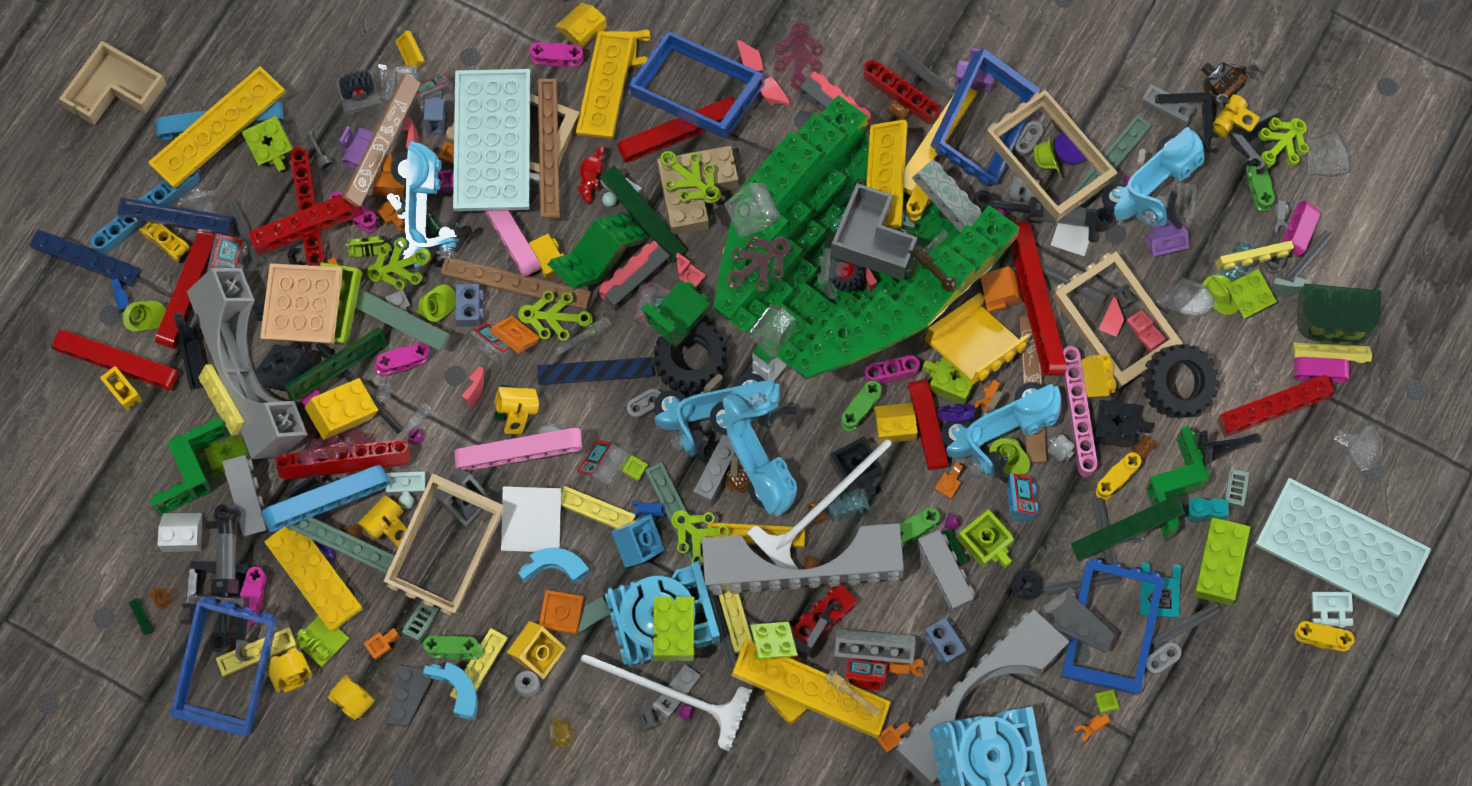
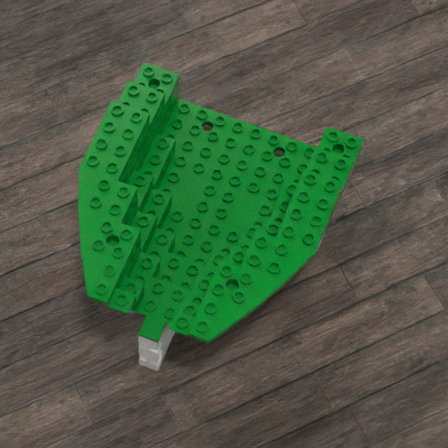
[714,95,1020,381]

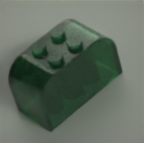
[1297,283,1381,346]

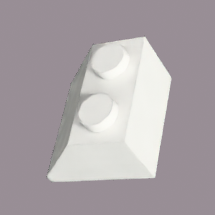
[158,513,203,552]

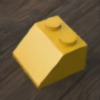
[555,2,607,49]
[874,403,917,444]
[507,621,566,680]

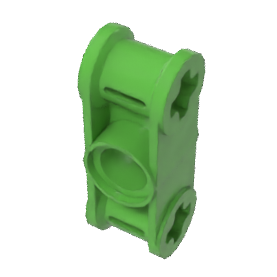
[1246,164,1275,212]
[841,381,881,432]
[900,508,940,547]
[423,635,483,660]

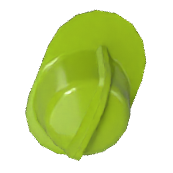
[1034,135,1062,178]
[1202,275,1239,315]
[416,284,456,322]
[122,301,166,332]
[989,436,1030,476]

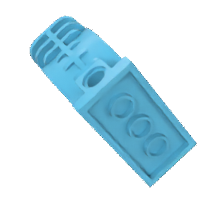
[605,561,720,668]
[930,707,1047,786]

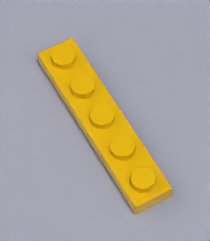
[707,523,805,548]

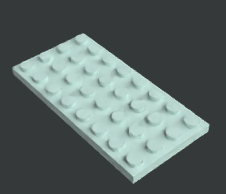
[453,69,530,211]
[1255,478,1431,617]

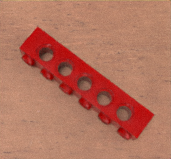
[248,194,364,256]
[1217,375,1334,438]
[790,584,857,661]

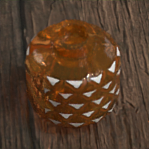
[725,465,751,493]

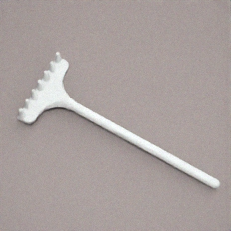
[747,439,891,570]
[581,655,752,751]

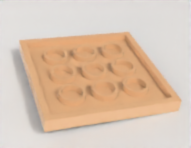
[260,264,343,344]

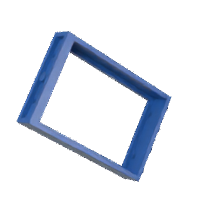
[629,31,765,139]
[930,49,1041,185]
[1061,559,1164,695]
[170,597,278,737]

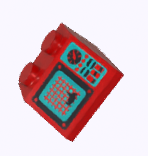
[845,658,887,692]

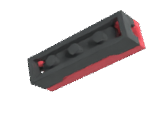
[800,71,871,127]
[599,241,670,312]

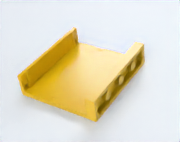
[925,292,1029,384]

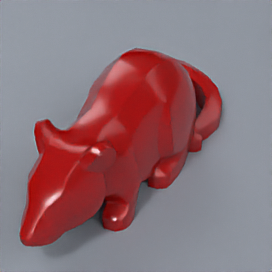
[577,146,605,205]

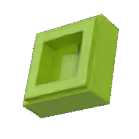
[622,455,648,482]
[1094,689,1119,714]

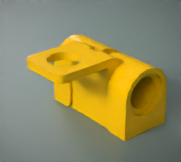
[1212,95,1259,139]
[494,387,539,434]
[358,495,407,547]

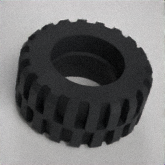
[654,320,727,395]
[1141,344,1220,418]

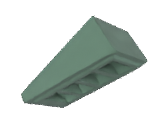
[1224,468,1249,510]
[402,601,439,644]

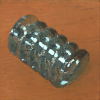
[1221,241,1257,282]
[827,490,870,523]

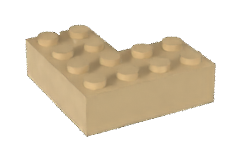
[59,41,167,125]
[657,146,738,236]

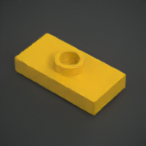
[395,31,424,72]

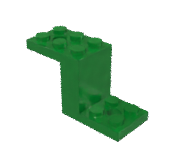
[547,212,649,290]
[641,280,715,348]
[149,418,230,517]
[1146,426,1210,541]

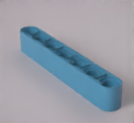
[155,101,284,141]
[91,170,200,255]
[261,465,390,532]

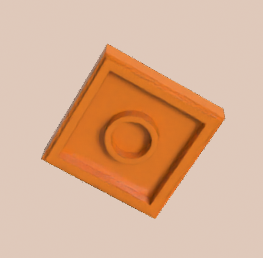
[489,316,540,354]
[539,590,584,635]

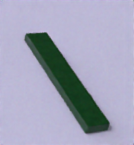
[600,165,687,263]
[284,327,387,402]
[1071,495,1185,562]

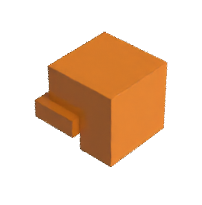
[372,154,405,199]
[980,266,1023,313]

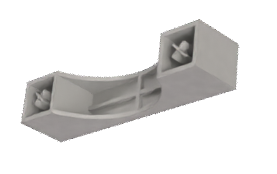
[187,268,307,459]
[702,523,904,595]
[896,610,1069,786]

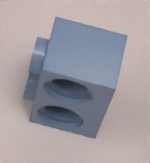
[424,97,447,135]
[456,284,484,327]
[924,617,967,667]

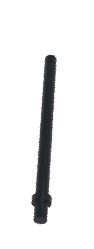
[315,343,404,435]

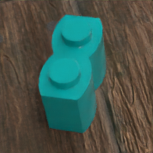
[1186,498,1229,523]

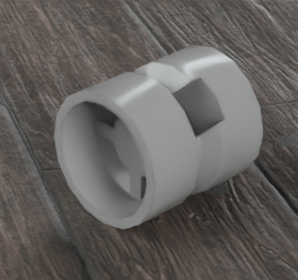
[1009,176,1039,203]

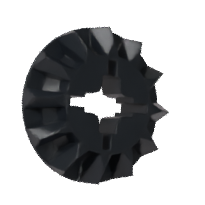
[1011,570,1043,601]

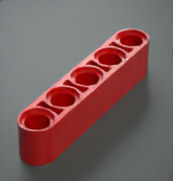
[864,60,940,124]
[908,379,948,471]

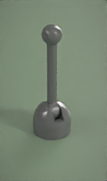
[306,131,334,171]

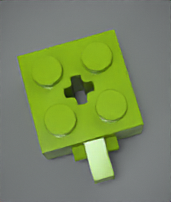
[242,115,293,172]
[922,357,974,404]
[958,509,1014,568]

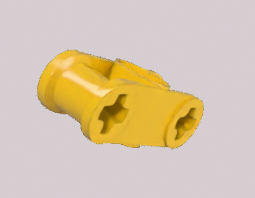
[906,184,931,222]
[138,222,191,263]
[1095,452,1142,501]
[1294,621,1354,652]

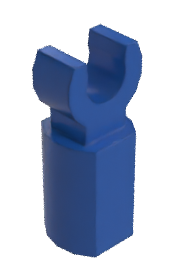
[111,278,130,313]
[630,500,665,517]

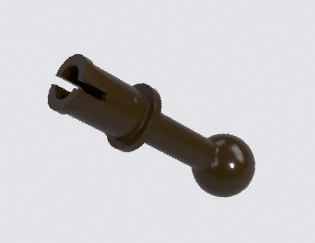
[910,246,957,292]

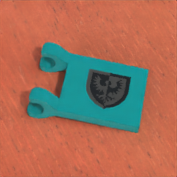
[1139,562,1181,618]

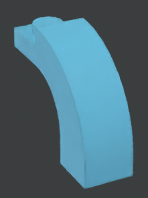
[518,548,590,585]
[423,662,478,721]

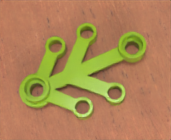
[1258,118,1309,168]
[661,151,721,204]
[367,237,431,290]
[518,291,593,342]
[671,510,729,566]

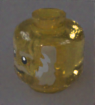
[546,717,574,748]

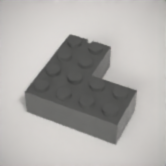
[830,183,918,280]

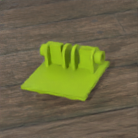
[345,236,387,258]
[1226,269,1277,319]
[295,616,349,667]
[750,622,797,661]

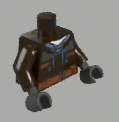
[1201,62,1259,109]

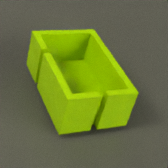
[653,597,694,661]

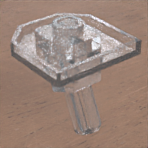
[178,187,217,214]
[1333,423,1383,471]

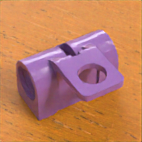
[954,48,994,93]
[340,126,374,170]
[1145,220,1189,257]

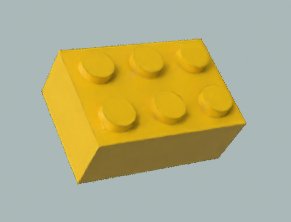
[305,378,378,440]

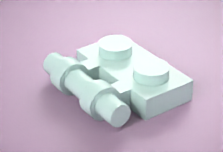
[1311,592,1353,628]

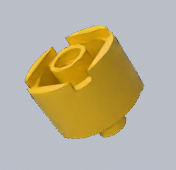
[266,648,312,693]
[328,675,375,720]

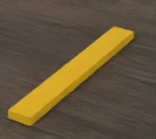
[903,88,977,195]

